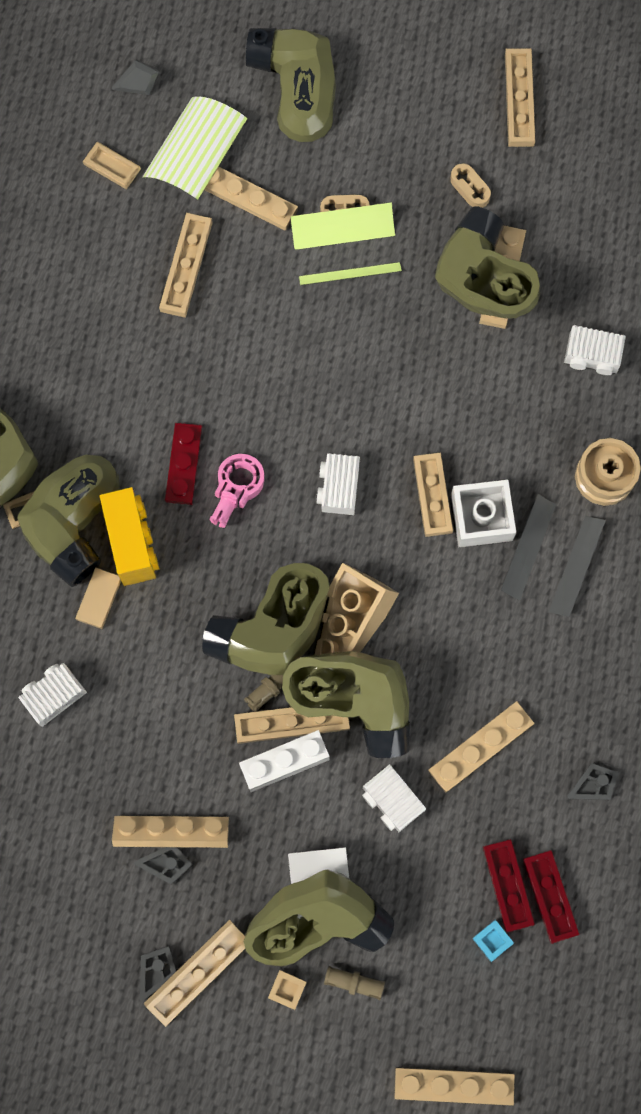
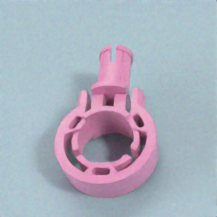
[210,454,264,528]

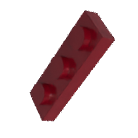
[165,423,202,505]
[482,839,535,932]
[523,850,579,944]

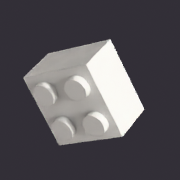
[451,480,516,547]

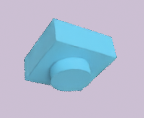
[472,920,514,962]

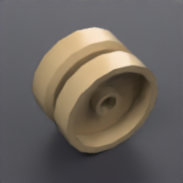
[575,438,641,506]

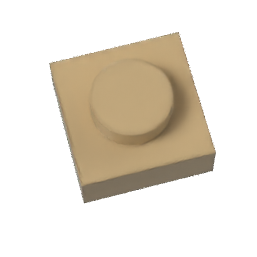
[268,970,306,1010]

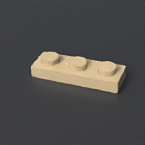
[413,453,453,537]

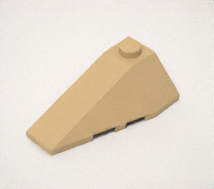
[315,563,399,655]

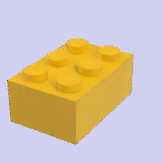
[99,487,159,586]

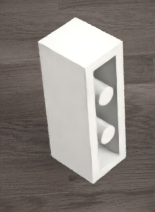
[239,730,329,792]

